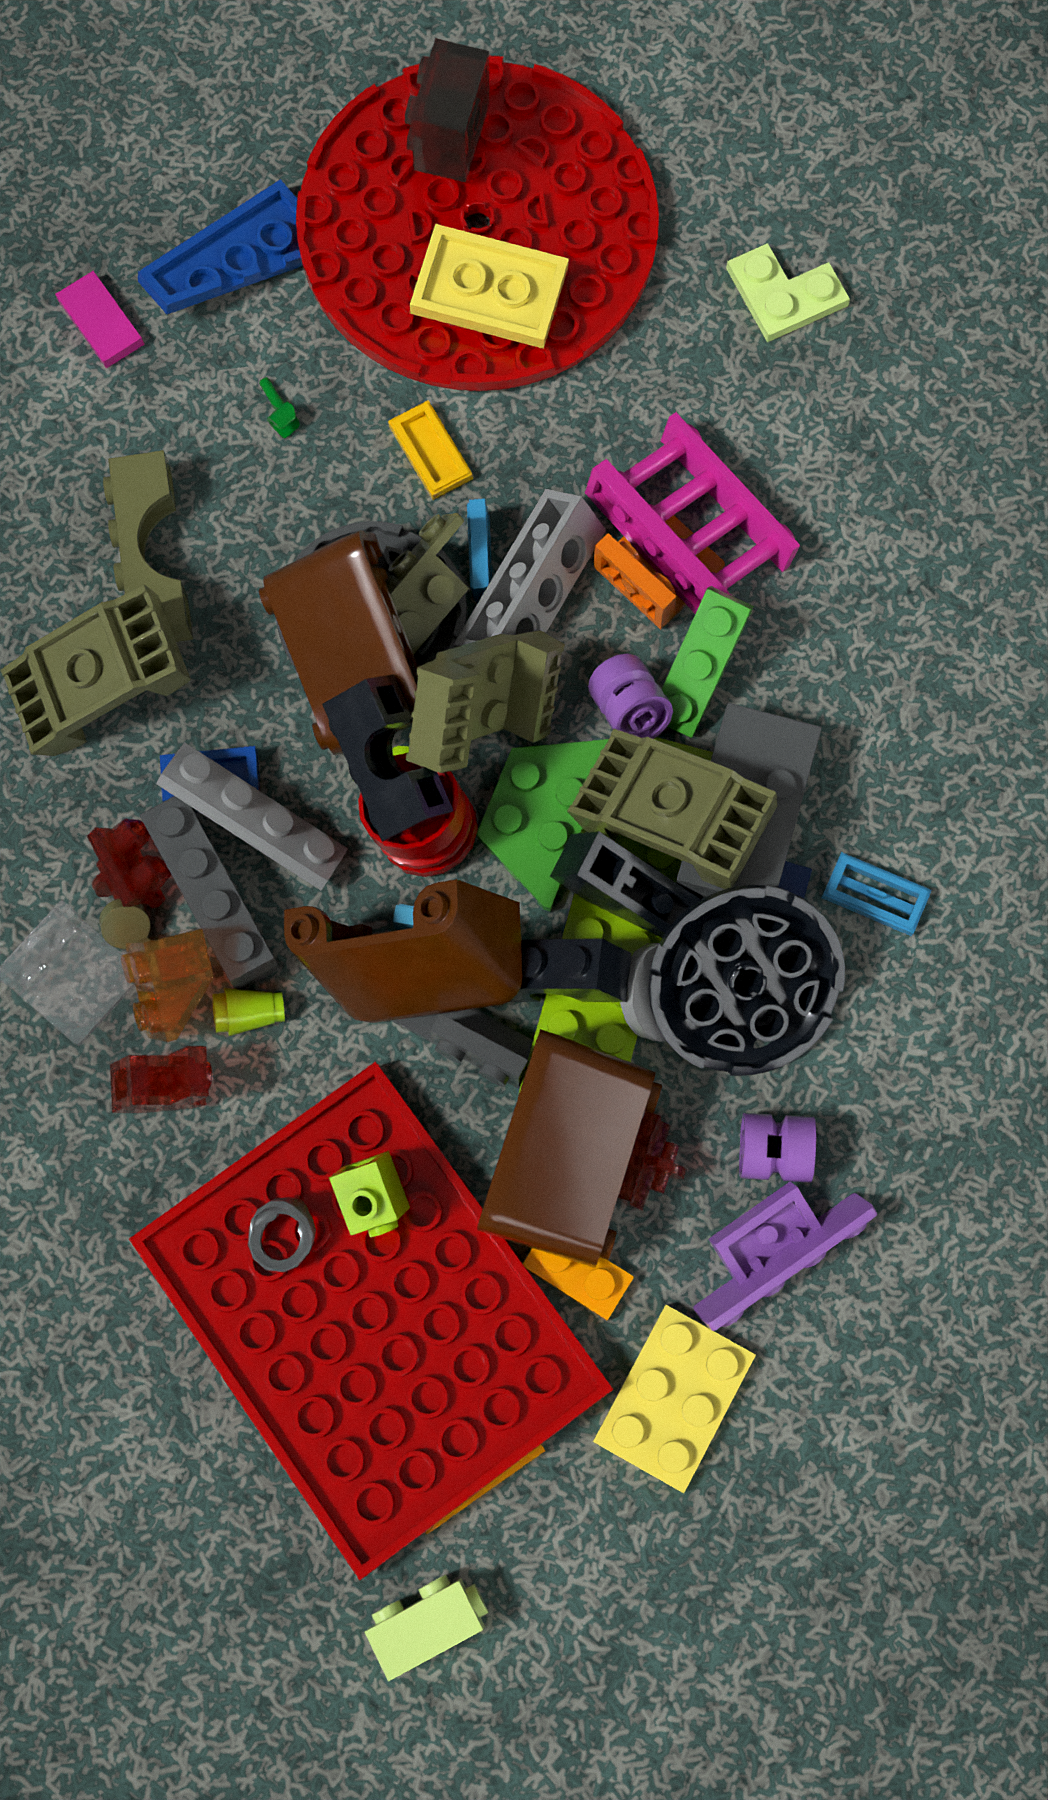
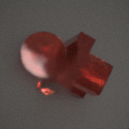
[87,819,171,908]
[618,1111,687,1211]

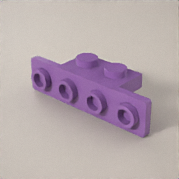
[693,1182,877,1331]

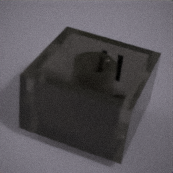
[405,38,489,183]

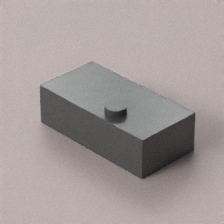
[676,703,822,899]

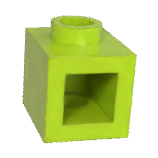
[329,1151,410,1237]

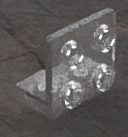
[0,899,143,1046]

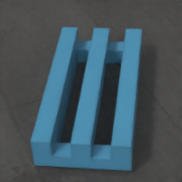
[467,499,493,604]
[822,852,932,936]

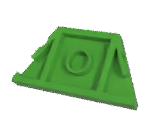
[477,739,609,912]

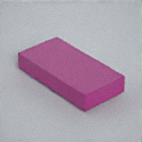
[55,271,144,368]

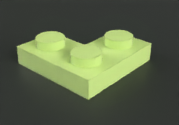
[726,243,850,342]

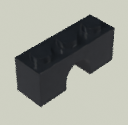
[322,674,454,841]
[510,939,632,1002]

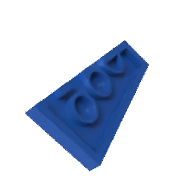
[138,179,303,314]

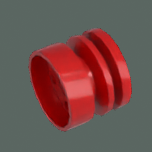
[358,753,478,877]

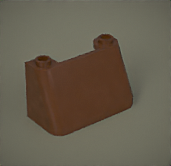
[259,530,418,756]
[284,879,523,1023]
[477,1029,662,1268]

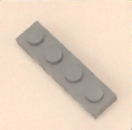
[156,742,348,891]

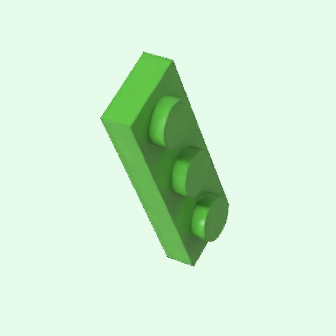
[662,586,754,738]

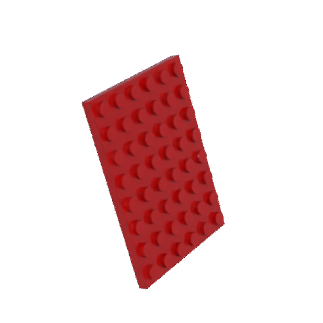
[129,1061,613,1580]

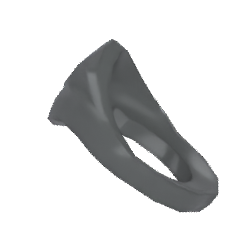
[248,1197,316,1272]

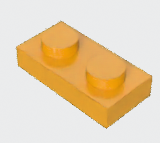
[523,1248,634,1321]

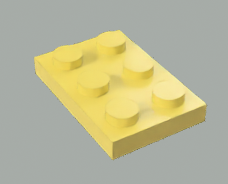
[410,224,569,349]
[593,1305,756,1493]

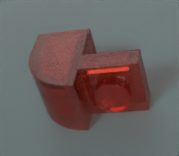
[110,1046,213,1113]

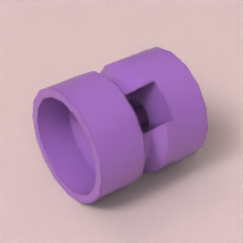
[588,654,673,739]
[739,1113,816,1183]

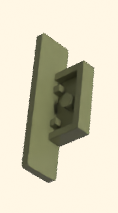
[385,513,469,654]

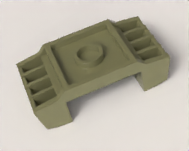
[0,585,191,756]
[406,630,565,773]
[567,729,778,889]

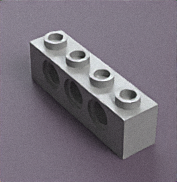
[453,489,606,647]

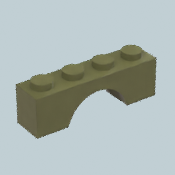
[103,450,193,642]

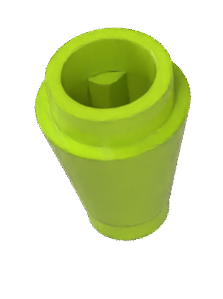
[212,988,285,1037]

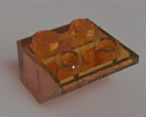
[121,929,214,1042]

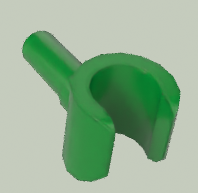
[259,377,300,439]

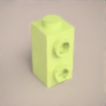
[365,1575,489,1682]

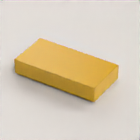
[388,400,473,500]

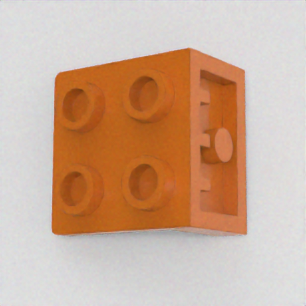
[594,515,725,630]

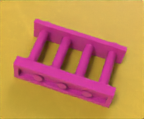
[585,412,800,614]

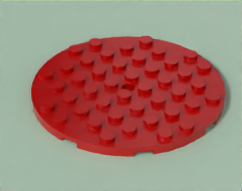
[296,55,659,391]

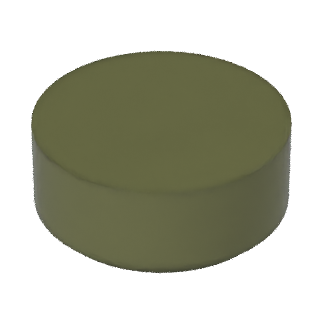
[99,898,150,949]

